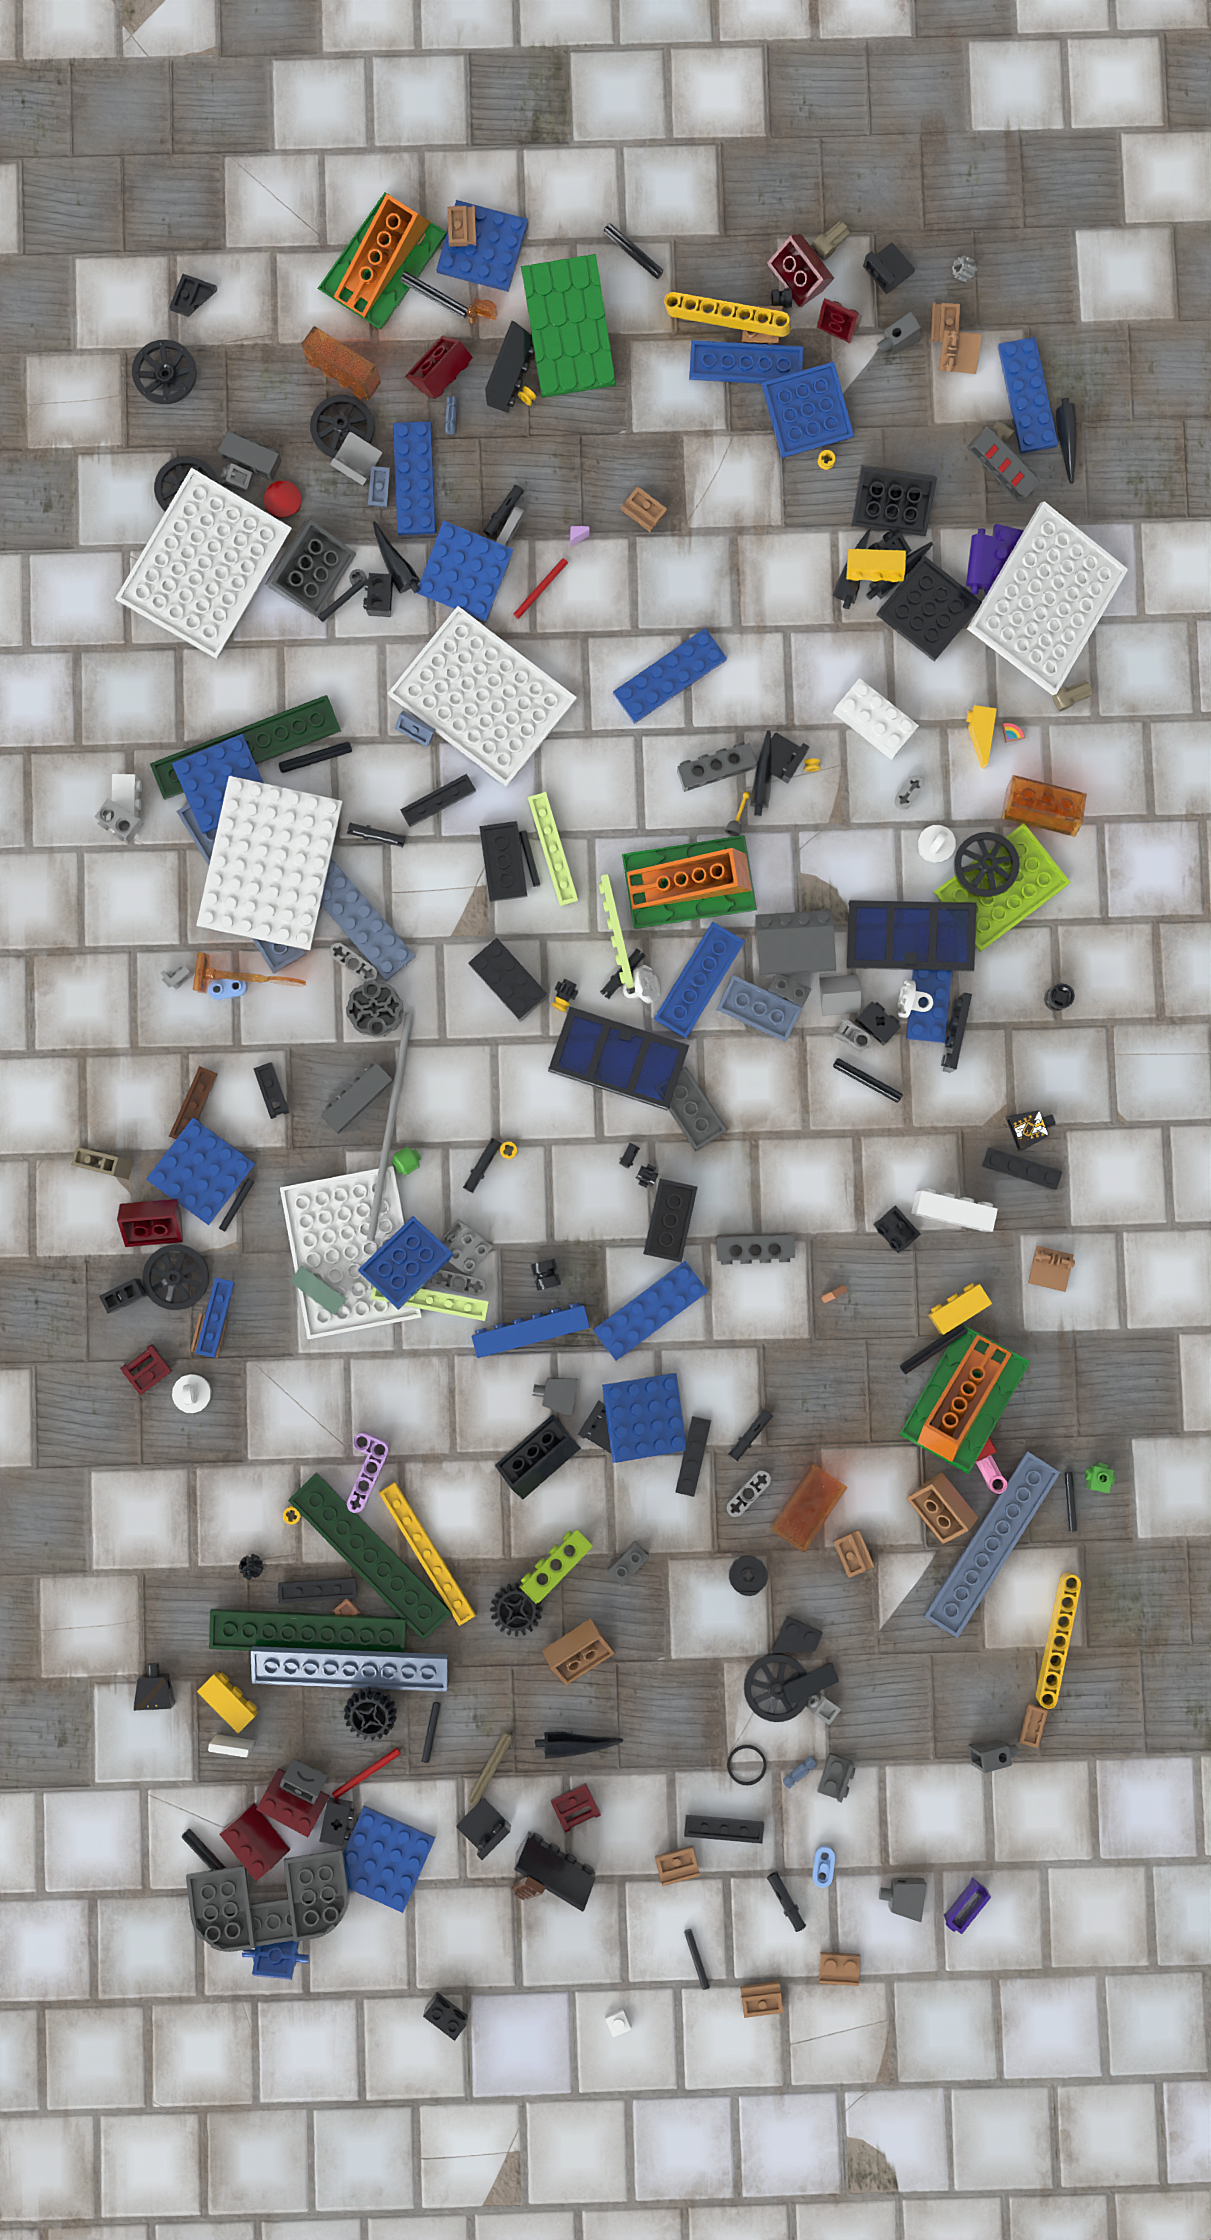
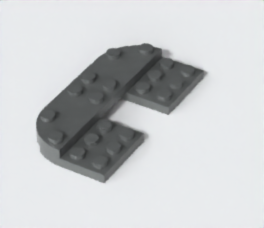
[186,1849,350,1952]

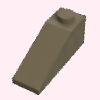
[71,1147,133,1179]

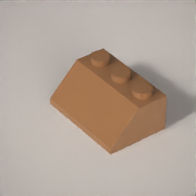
[906,1472,979,1544]
[542,1618,615,1685]

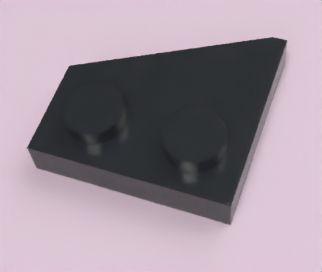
[169,274,217,317]
[772,1616,823,1653]

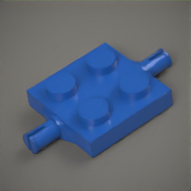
[242,1940,309,1980]

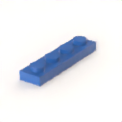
[195,1278,235,1358]

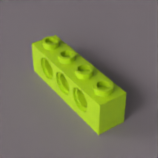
[519,1530,593,1604]

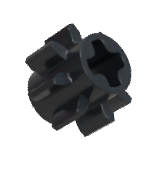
[554,979,578,1002]
[636,1164,659,1188]
[239,1554,263,1580]

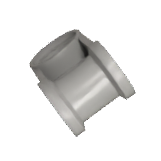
[833,1018,871,1051]

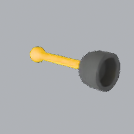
[725,792,750,836]

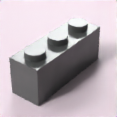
[218,431,282,481]

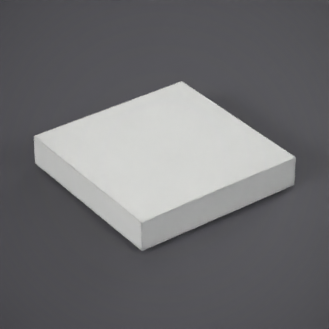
[208,1734,255,1757]

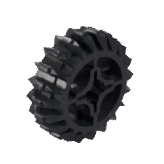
[490,1582,543,1637]
[344,1687,397,1741]

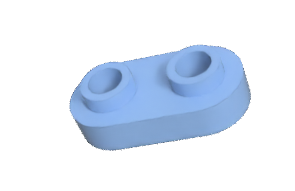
[208,977,247,1000]
[812,1845,835,1888]

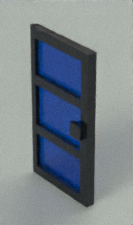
[847,900,977,972]
[548,1007,689,1111]

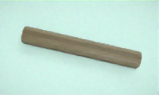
[468,1732,513,1805]

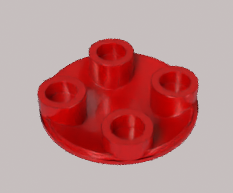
[264,481,301,518]

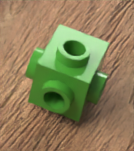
[1085,1462,1115,1493]

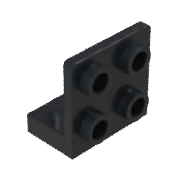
[863,243,915,294]
[757,733,810,784]
[578,1400,611,1453]
[456,1798,511,1860]

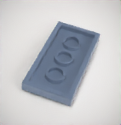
[717,975,802,1043]

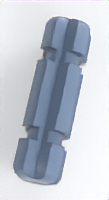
[445,396,457,435]
[783,1756,817,1789]

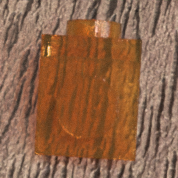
[467,298,497,324]

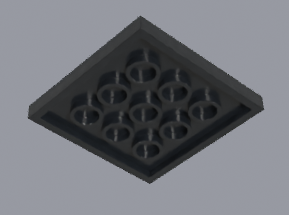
[876,556,982,662]

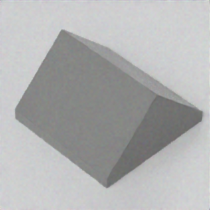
[819,974,861,1016]

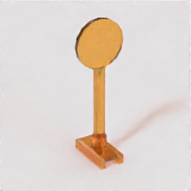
[193,952,306,993]

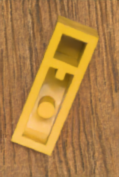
[966,705,997,769]

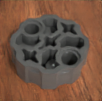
[346,980,404,1038]

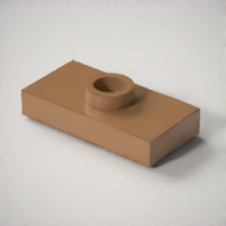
[1018,1704,1048,1748]

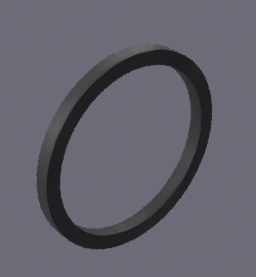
[727,1745,767,1786]

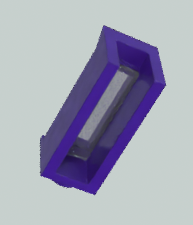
[944,1877,991,1934]

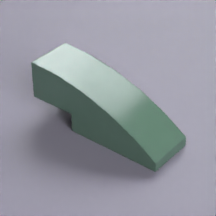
[290,1266,348,1315]

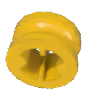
[518,386,536,406]
[818,450,835,470]
[804,758,821,772]
[551,996,570,1013]
[500,1142,517,1159]
[283,1506,301,1525]

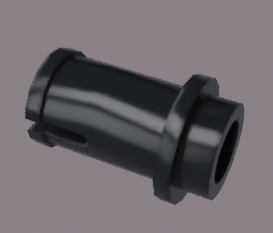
[619,1143,640,1169]

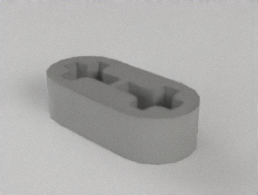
[894,776,924,810]

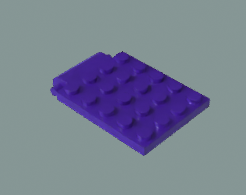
[966,524,1024,595]

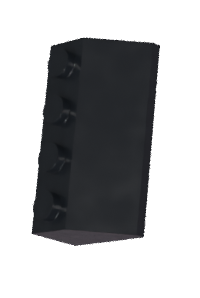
[485,321,535,413]
[495,1414,581,1500]

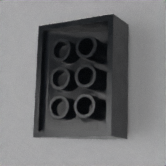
[852,465,937,536]
[514,1831,596,1912]

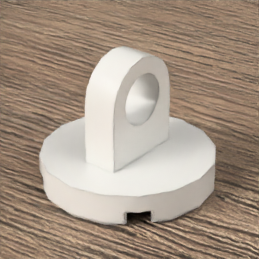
[917,825,956,863]
[623,965,661,1003]
[897,979,933,1018]
[172,1374,212,1413]

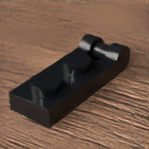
[253,1062,290,1119]

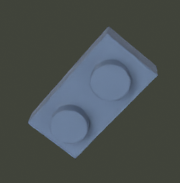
[368,466,390,508]
[395,711,436,747]

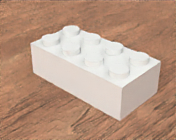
[833,678,919,760]
[911,1188,998,1232]

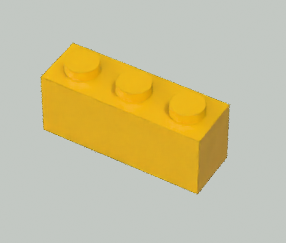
[846,549,906,582]
[928,1283,992,1335]
[197,1671,258,1733]

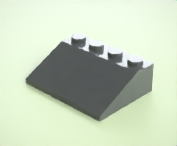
[265,519,356,617]
[754,910,836,975]

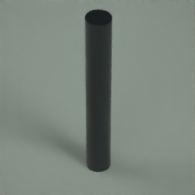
[318,579,365,622]
[519,830,541,887]
[219,1178,254,1232]
[1065,1472,1077,1532]
[422,1702,440,1763]
[684,1929,710,1990]

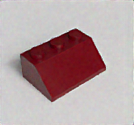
[767,234,834,307]
[405,336,473,399]
[117,1199,183,1247]
[256,1768,330,1838]
[219,1803,290,1881]

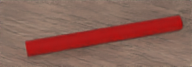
[513,558,568,619]
[332,1748,401,1799]

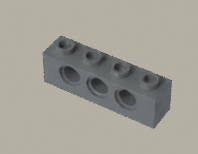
[677,742,757,792]
[716,1235,795,1265]

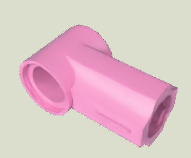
[976,1455,1007,1494]

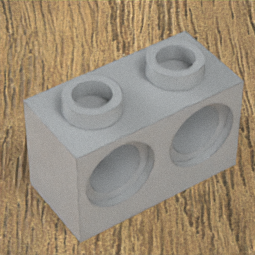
[94,798,143,842]

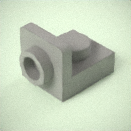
[220,463,252,492]
[161,966,194,989]
[806,1691,841,1725]

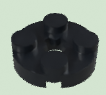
[729,1555,768,1596]

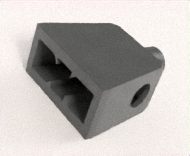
[877,312,921,354]
[532,1378,579,1416]
[968,1740,1019,1773]
[879,1878,927,1922]

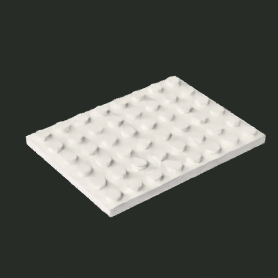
[115,468,292,659]
[967,501,1128,695]
[387,606,577,787]
[196,776,343,951]
[280,1166,422,1339]

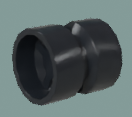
[1044,983,1075,1011]
[531,1258,561,1291]

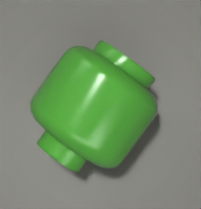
[391,1147,421,1175]

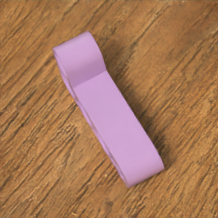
[347,1432,390,1513]

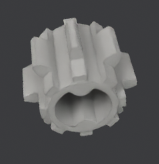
[952,256,977,282]

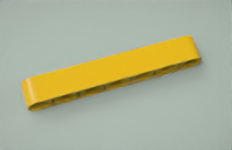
[664,292,791,337]
[1036,1572,1081,1709]

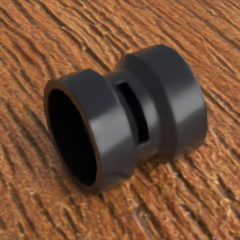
[771,288,792,308]

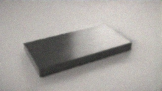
[654,1067,728,1152]

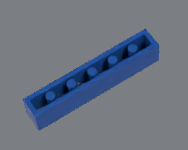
[472,1302,590,1358]

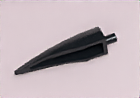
[1055,397,1077,484]
[373,521,420,593]
[833,529,871,609]
[866,542,933,600]
[750,730,772,816]
[535,1732,623,1759]

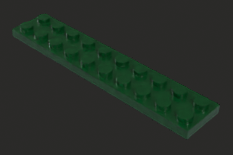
[150,695,341,800]
[288,1472,452,1641]
[209,1609,406,1653]

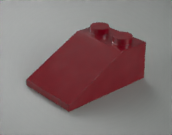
[817,298,862,343]

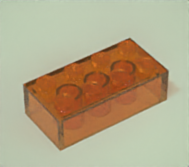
[301,326,381,401]
[1001,775,1087,837]
[770,1463,848,1552]

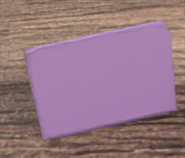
[570,526,589,546]

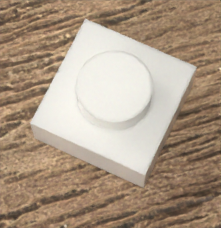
[605,2008,631,2037]

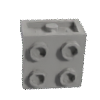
[330,432,382,486]
[441,1219,492,1276]

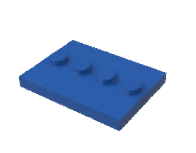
[358,1216,454,1310]

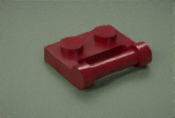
[120,1344,172,1395]
[551,1783,601,1833]

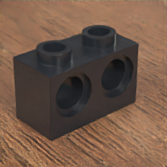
[363,573,393,617]
[423,1992,468,2041]

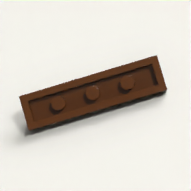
[169,1066,218,1139]
[511,1876,546,1900]

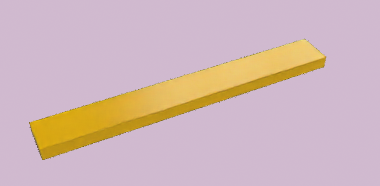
[378,1481,476,1626]

